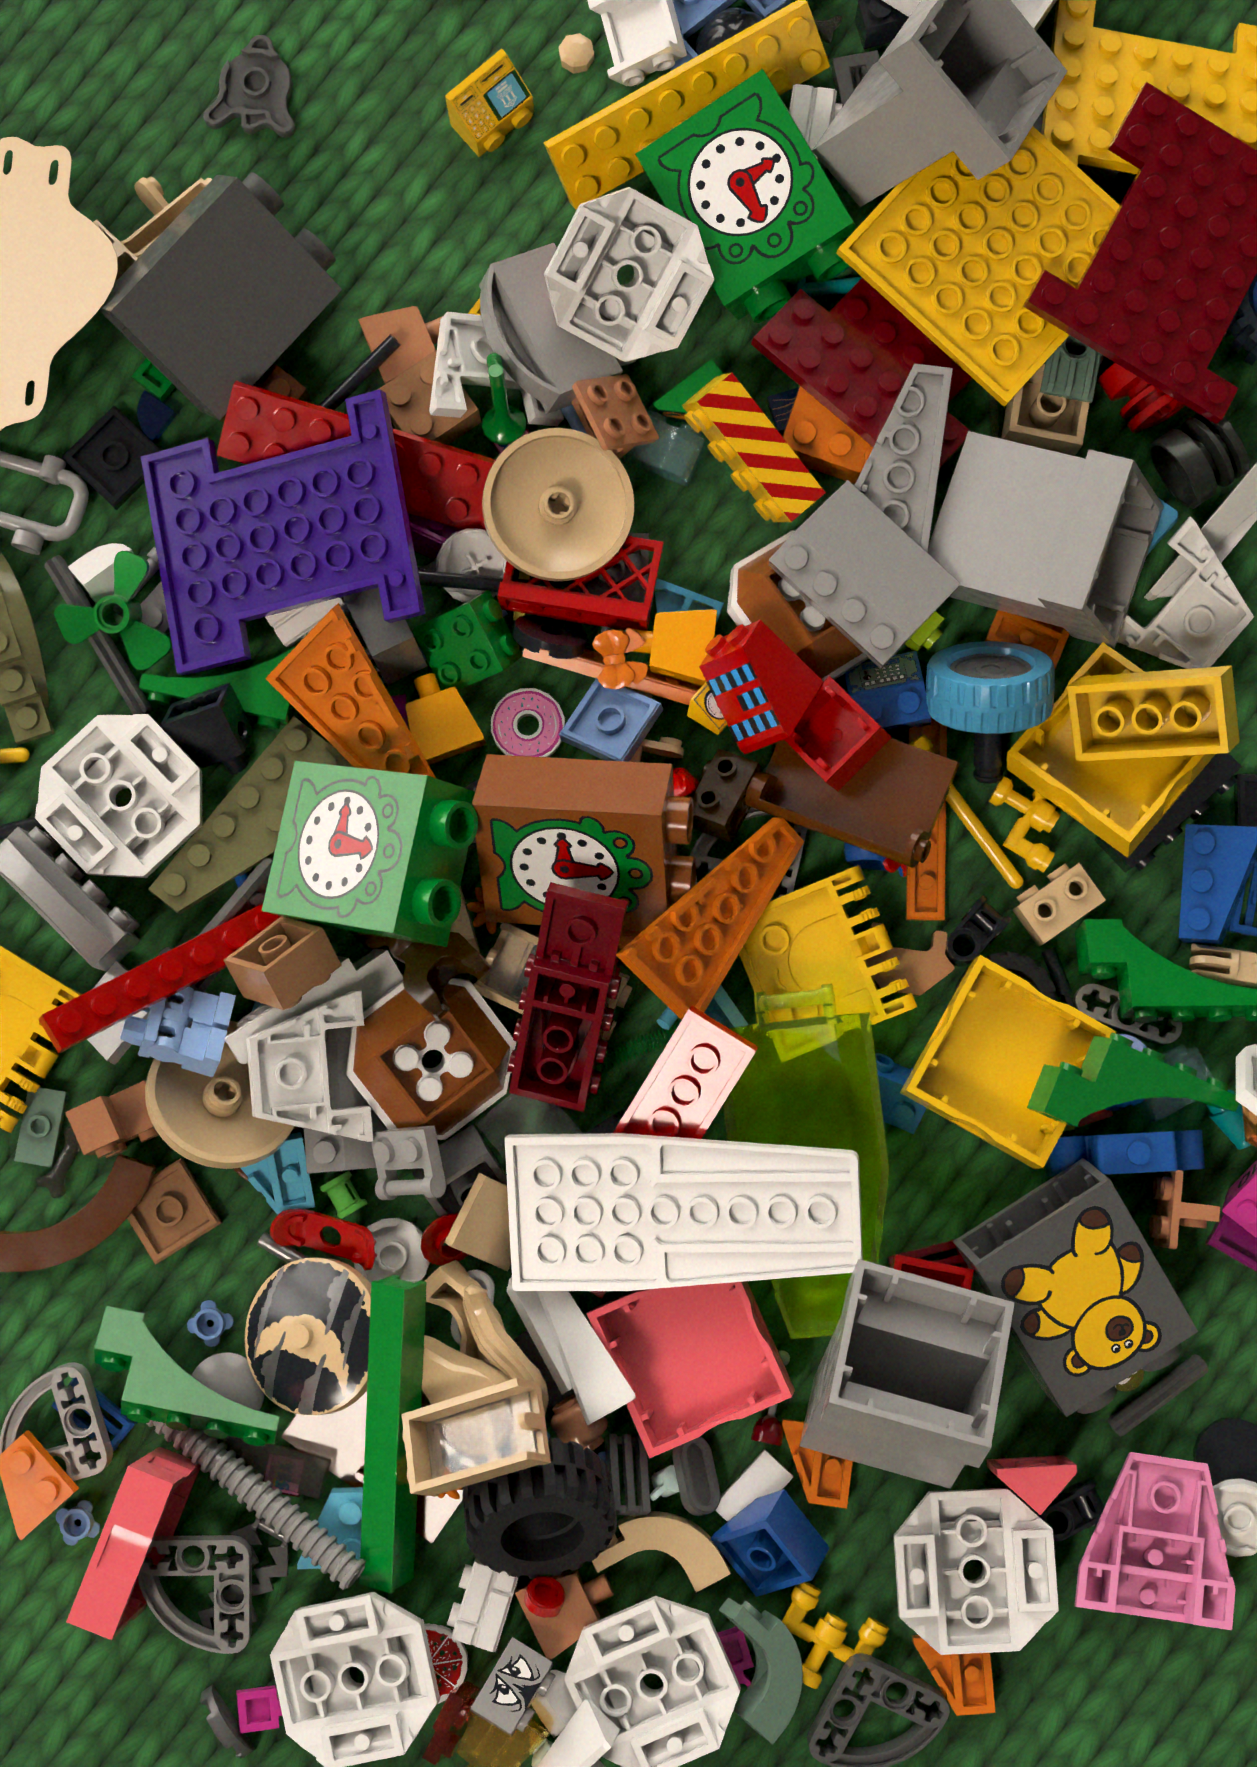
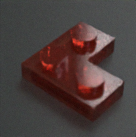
[422,1680,480,1766]

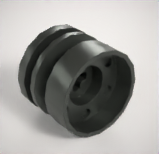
[1149,413,1250,509]

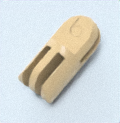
[1189,943,1257,989]

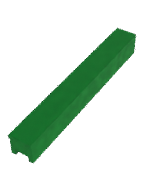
[359,1274,427,1594]

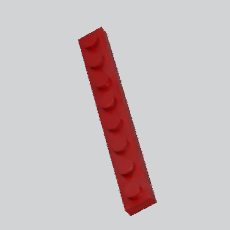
[38,904,310,1053]

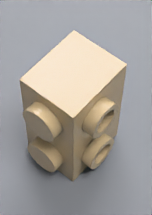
[1012,863,1106,947]

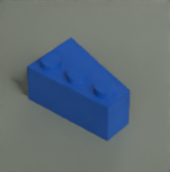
[1179,824,1257,945]

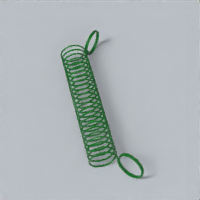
[597,1020,682,1075]

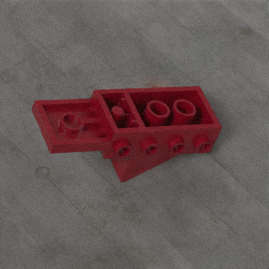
[507,882,628,1112]

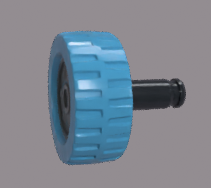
[926,641,1055,784]

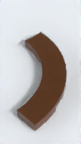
[0,1154,157,1272]

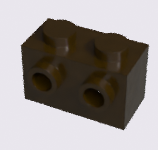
[688,748,761,843]

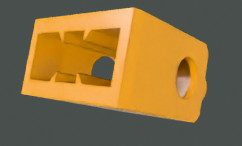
[631,609,717,687]
[406,673,487,766]

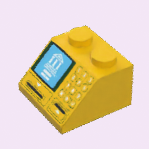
[445,48,534,157]

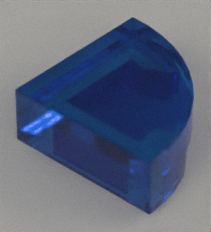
[137,390,176,444]

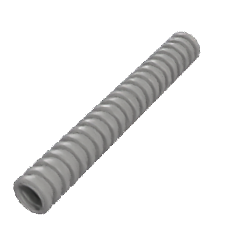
[146,1420,365,1590]

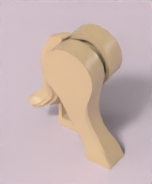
[422,1260,549,1456]

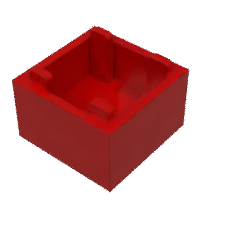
[784,676,892,792]

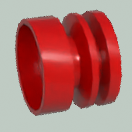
[1098,363,1185,434]

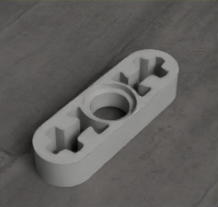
[1072,984,1182,1045]

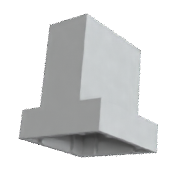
[812,0,1067,207]
[927,431,1164,648]
[799,1259,1015,1489]

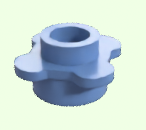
[187,1300,234,1347]
[56,1500,100,1546]

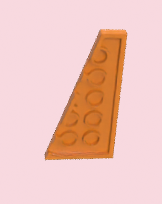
[265,603,436,778]
[616,817,804,1020]

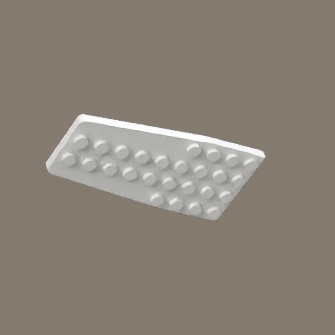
[505,1133,863,1291]

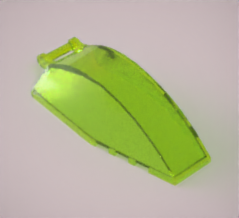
[723,983,890,1339]

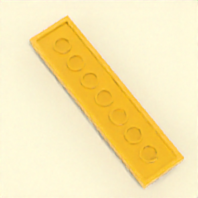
[543,0,830,210]

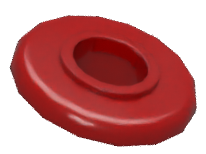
[420,1213,469,1266]

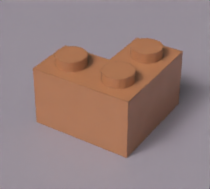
[65,1080,159,1159]

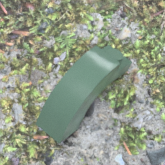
[719,1598,803,1745]

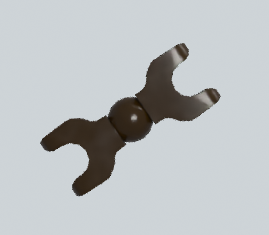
[349,931,492,1021]

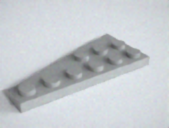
[854,363,953,552]

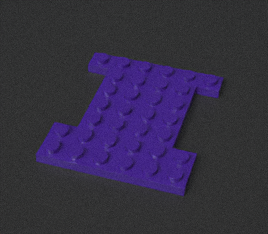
[141,389,426,676]

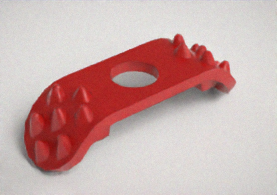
[270,1208,377,1270]

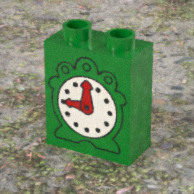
[635,69,858,323]
[262,761,478,947]

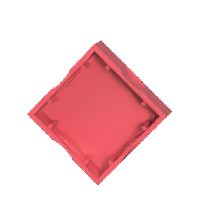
[587,1281,795,1458]
[66,1446,201,1640]

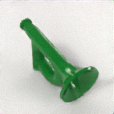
[482,353,526,445]

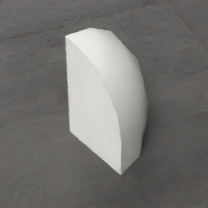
[68,543,133,603]
[532,1670,577,1738]

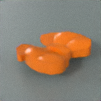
[592,627,649,689]

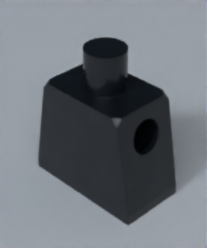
[160,683,253,775]

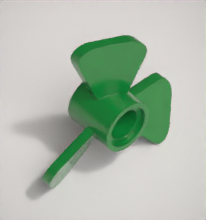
[54,550,173,670]

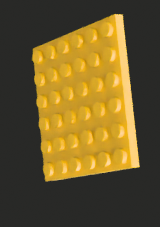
[836,126,1120,407]

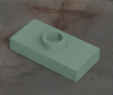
[14,1087,69,1167]

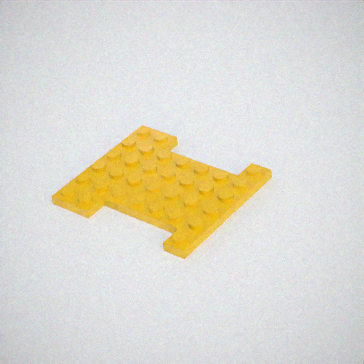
[1041,0,1257,174]

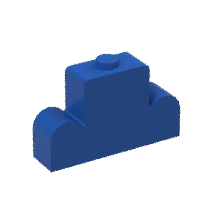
[1045,1130,1205,1176]

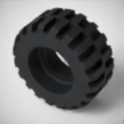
[462,1438,617,1578]

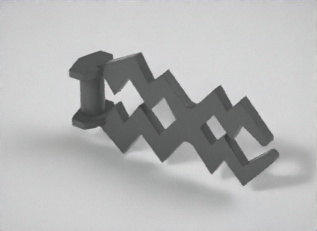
[198,1518,289,1639]

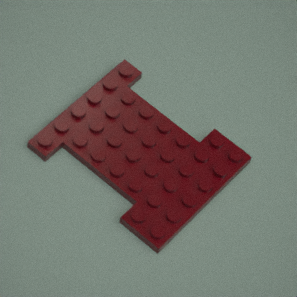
[1023,82,1257,424]
[751,278,973,470]

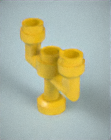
[988,776,1061,873]
[782,1582,889,1689]

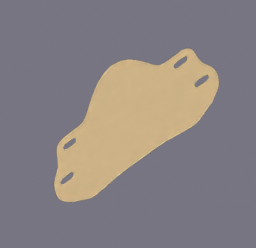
[0,137,118,431]

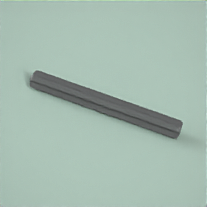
[45,555,153,714]

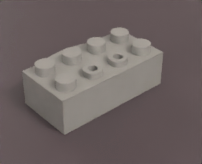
[479,243,623,414]
[0,826,141,972]

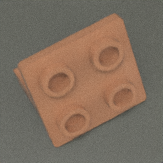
[571,374,659,460]
[1149,1170,1220,1249]

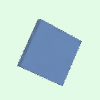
[559,678,663,762]

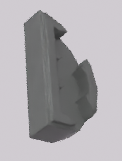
[200,1684,256,1759]

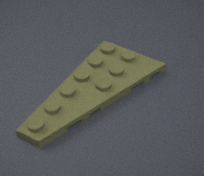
[148,716,353,915]

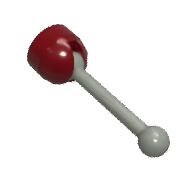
[751,1350,790,1446]

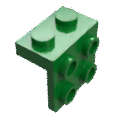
[413,590,522,690]

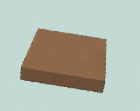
[127,1158,223,1265]

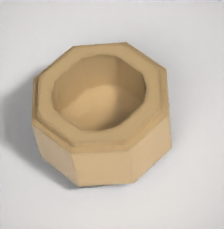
[558,33,595,74]

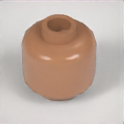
[550,1393,608,1450]

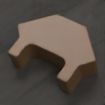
[866,922,955,997]

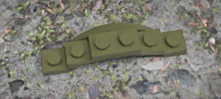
[0,552,55,745]

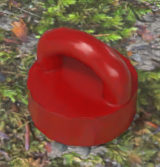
[524,1576,565,1618]

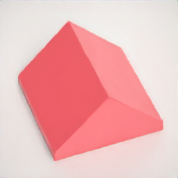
[987,1455,1077,1515]

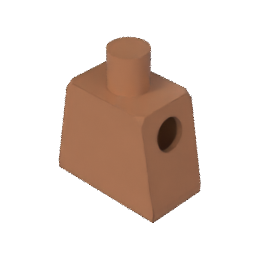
[358,306,443,384]
[515,1569,614,1660]

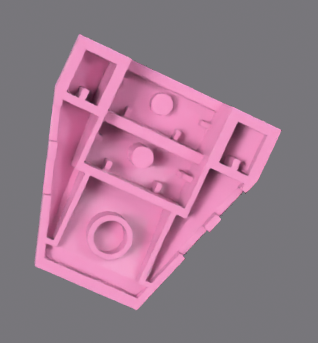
[1075,1452,1236,1630]

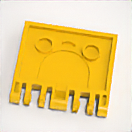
[739,865,918,1061]
[0,945,82,1133]

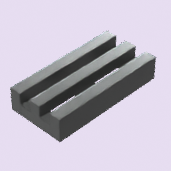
[605,1433,651,1516]

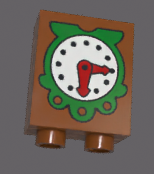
[471,754,696,931]

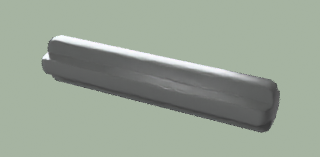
[1108,1354,1209,1436]

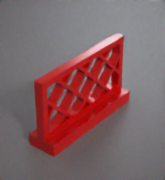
[497,536,664,630]

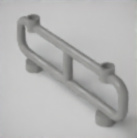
[0,451,89,555]

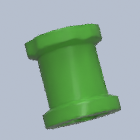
[320,1171,368,1219]

